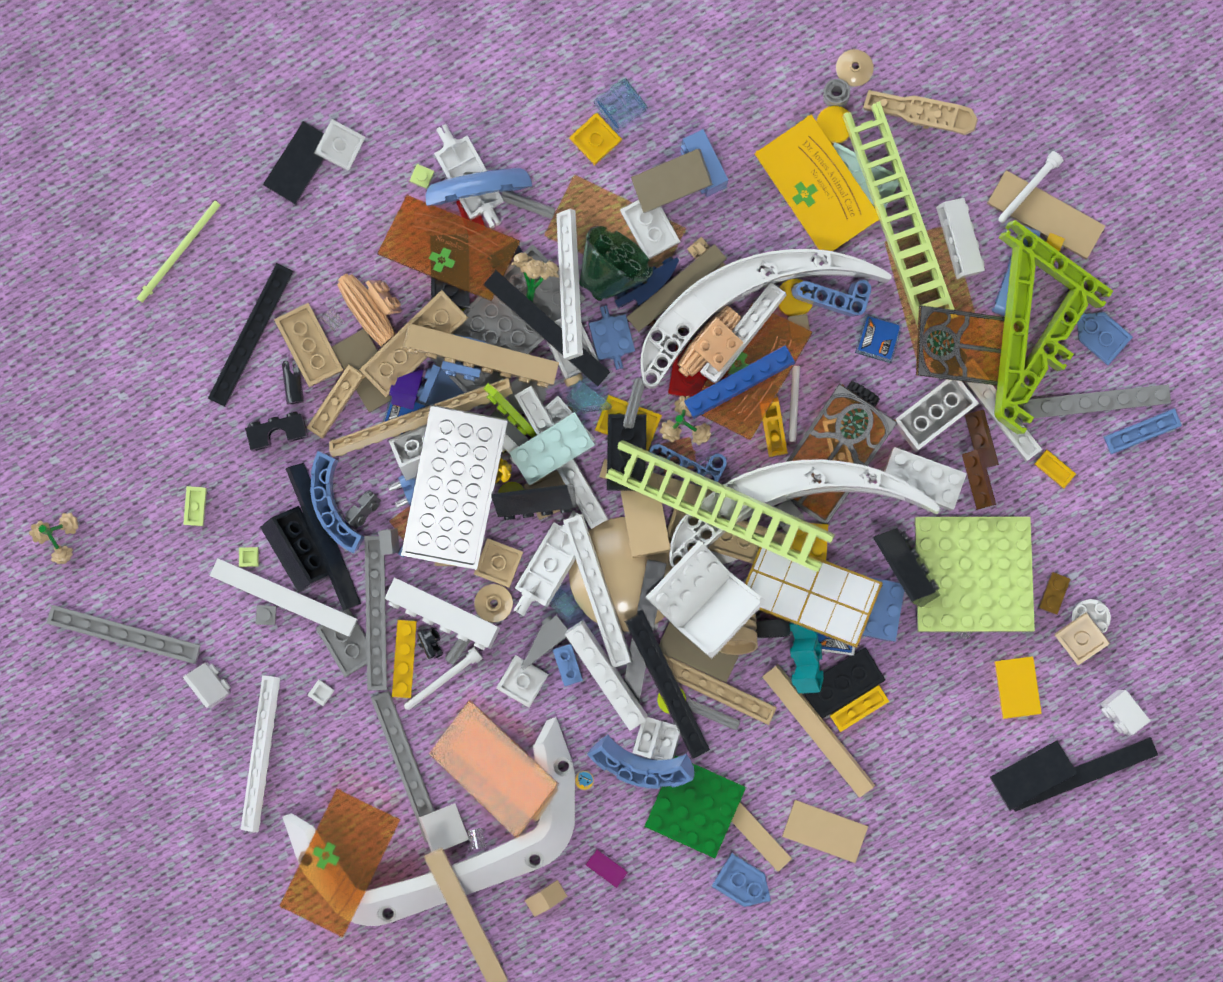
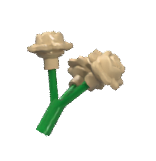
[511,253,559,302]
[659,396,711,445]
[29,513,78,564]

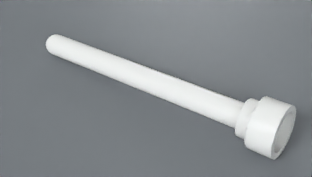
[998,151,1063,223]
[404,647,483,710]

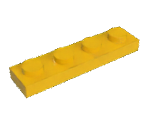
[392,620,417,698]

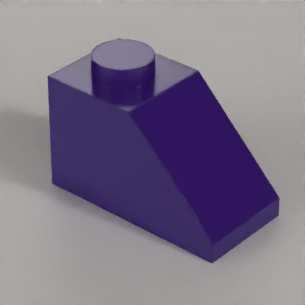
[389,370,424,410]

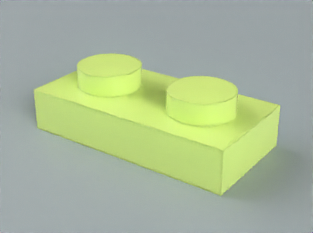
[183,486,207,526]

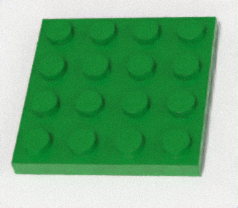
[644,755,746,859]

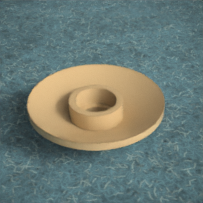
[836,49,874,86]
[474,584,513,623]

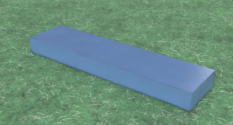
[1104,408,1182,455]

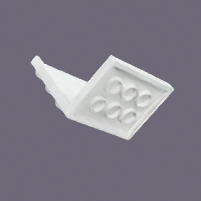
[646,541,766,659]

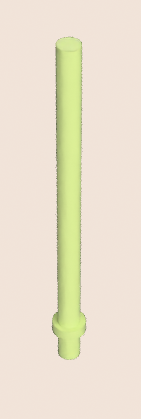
[137,201,221,303]

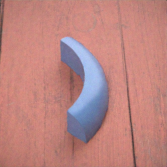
[426,168,532,206]
[310,451,365,554]
[587,735,694,789]

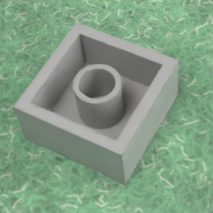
[772,500,805,533]
[379,529,400,555]

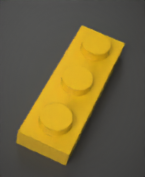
[830,685,889,732]

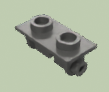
[344,490,382,529]

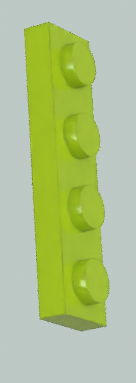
[483,383,537,438]

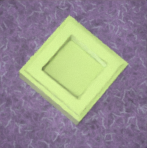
[239,547,259,567]

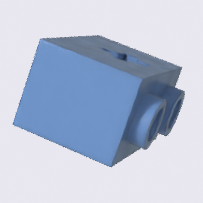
[553,644,583,687]

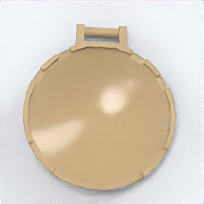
[569,517,694,632]

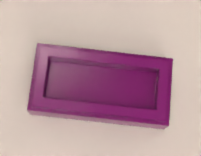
[585,849,628,888]

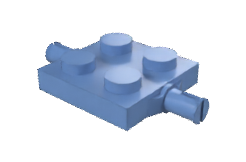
[588,306,635,370]

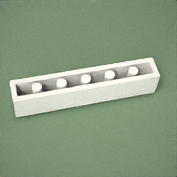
[384,578,500,650]
[565,620,648,731]

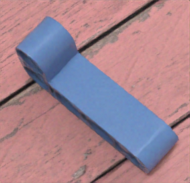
[791,280,871,317]
[649,444,727,487]

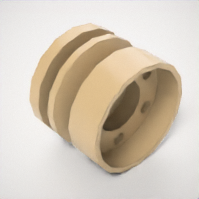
[720,613,758,655]

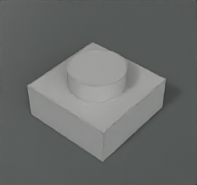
[256,605,277,625]

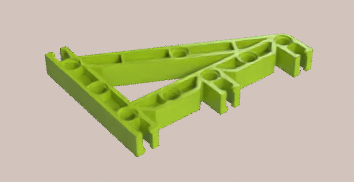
[994,220,1113,434]

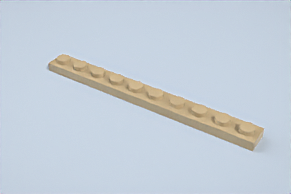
[329,378,513,458]

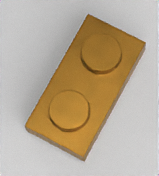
[1039,572,1071,615]

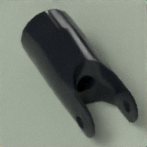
[282,361,304,405]

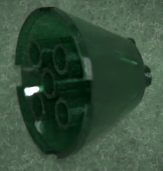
[579,226,653,301]

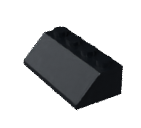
[491,485,577,521]
[260,506,329,593]
[873,528,940,607]

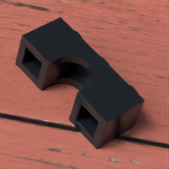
[245,412,308,452]

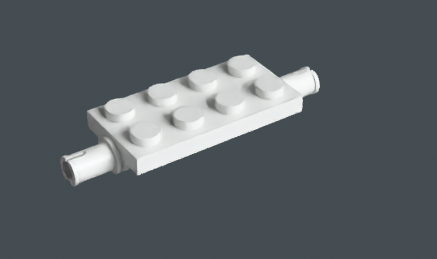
[434,124,504,229]
[513,510,580,616]

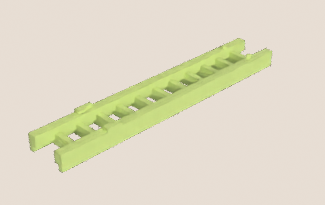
[842,101,957,331]
[605,440,835,572]

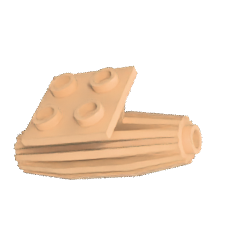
[337,274,402,347]
[678,306,744,377]

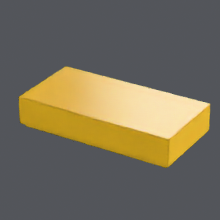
[1034,449,1076,489]

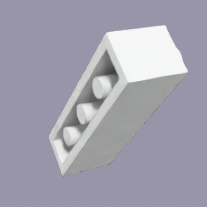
[936,198,985,279]

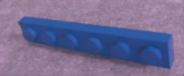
[684,345,795,419]

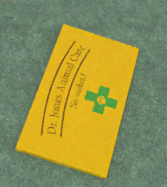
[754,114,879,251]

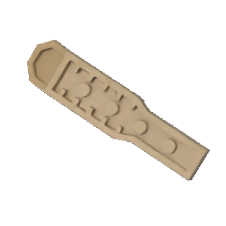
[863,90,978,135]

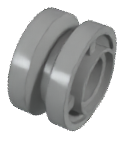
[823,79,850,107]

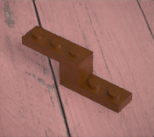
[962,410,999,510]

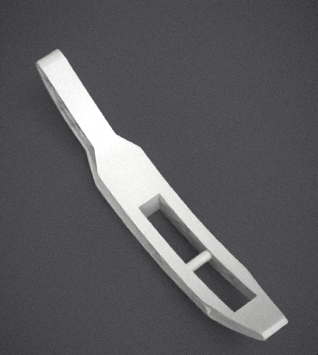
[640,249,892,389]
[670,459,940,568]

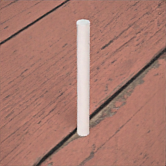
[789,366,800,442]

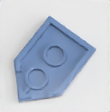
[1077,312,1133,365]
[712,853,771,907]

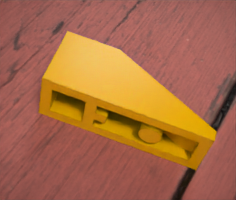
[758,393,788,457]

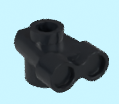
[417,627,444,659]

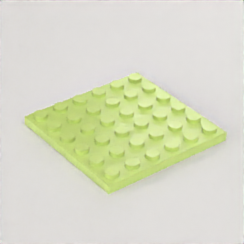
[915,517,1035,632]

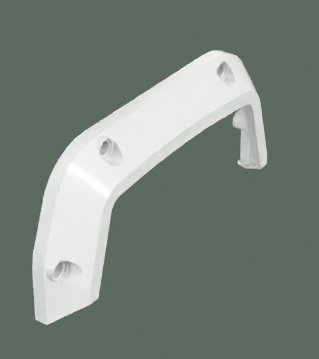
[282,717,575,926]

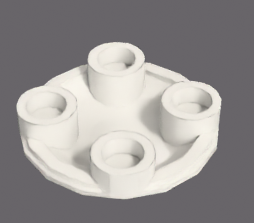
[1072,599,1111,633]

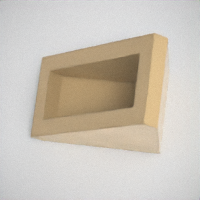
[525,880,568,917]

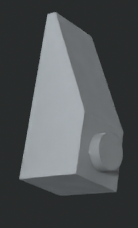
[521,615,568,670]

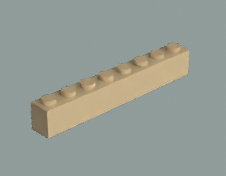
[403,324,559,388]

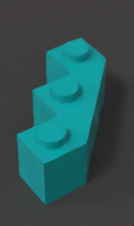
[789,622,824,694]

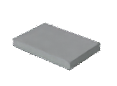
[316,609,367,678]

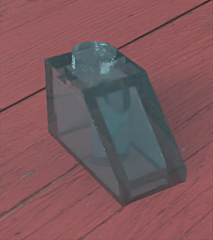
[566,380,613,413]
[549,587,582,624]

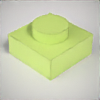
[409,164,435,189]

